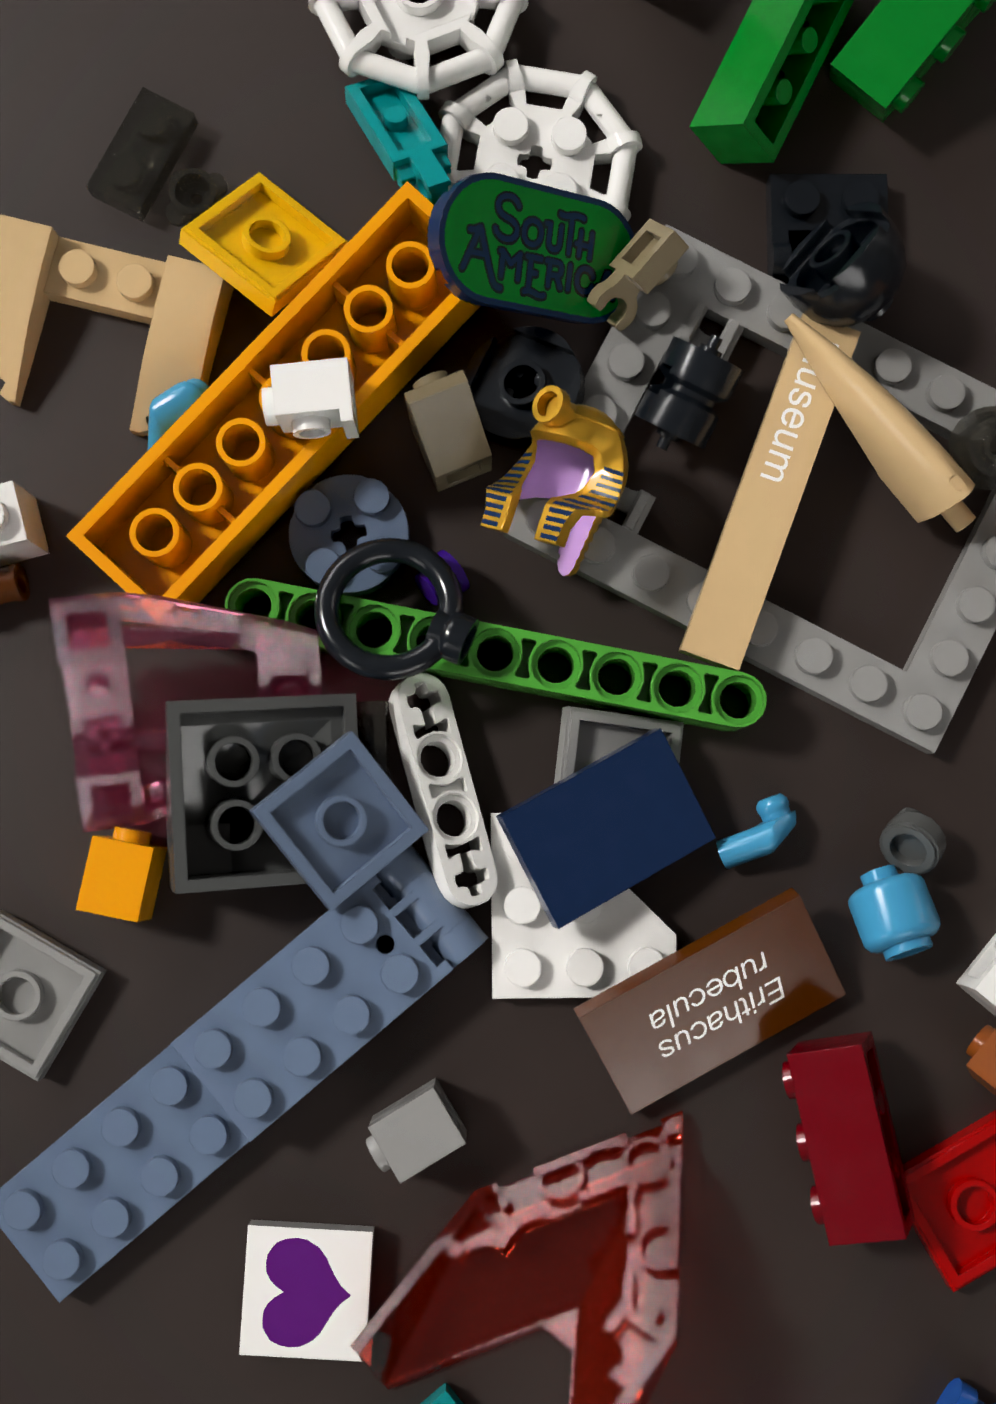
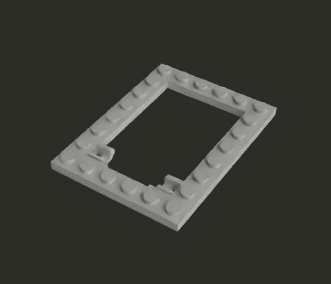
[503,224,996,754]

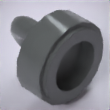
[879,807,946,875]

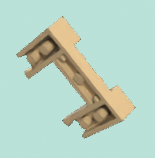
[0,214,234,437]

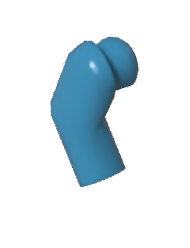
[147,378,209,451]
[716,793,796,869]

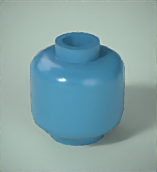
[848,865,941,962]

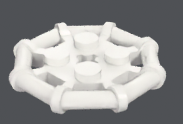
[308,0,528,100]
[438,59,643,221]

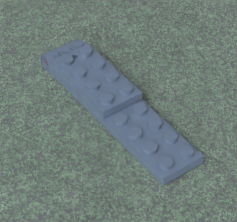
[0,845,489,1303]

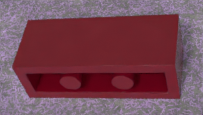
[782,1031,915,1246]

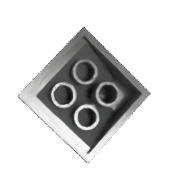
[165,693,358,894]

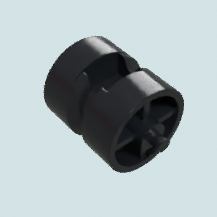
[635,334,744,451]

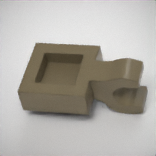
[587,219,689,331]

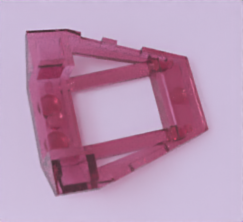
[49,592,322,833]

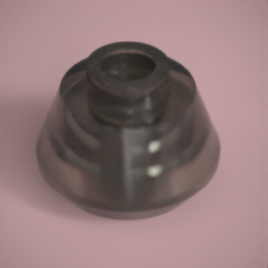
[948,406,996,490]

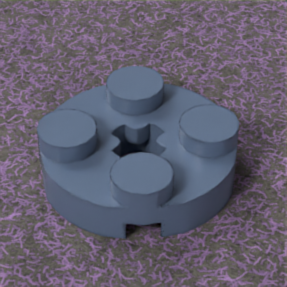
[289,475,410,596]

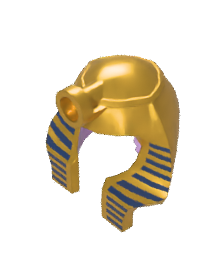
[480,385,629,576]

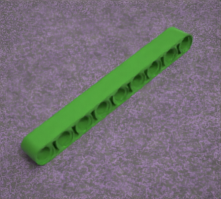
[225,578,767,732]

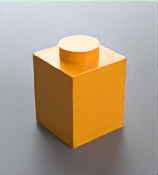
[76,826,167,922]

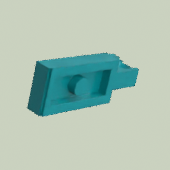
[345,79,451,204]

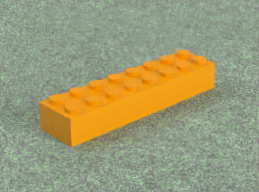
[66,181,480,631]

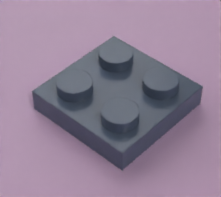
[249,731,429,911]

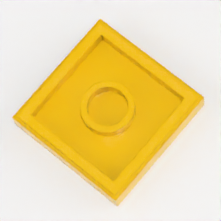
[179,172,348,317]

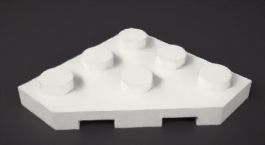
[491,813,677,999]

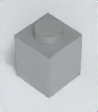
[366,1077,467,1184]

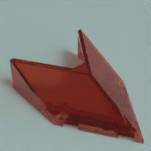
[350,1111,684,1404]

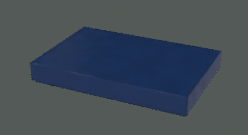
[496,728,716,929]

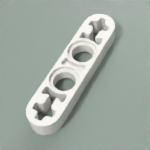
[388,673,498,909]

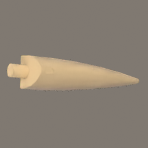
[784,313,976,532]

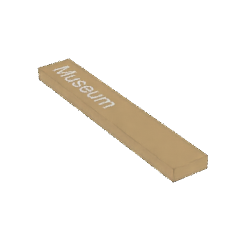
[678,313,861,671]

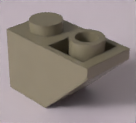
[404,369,492,492]

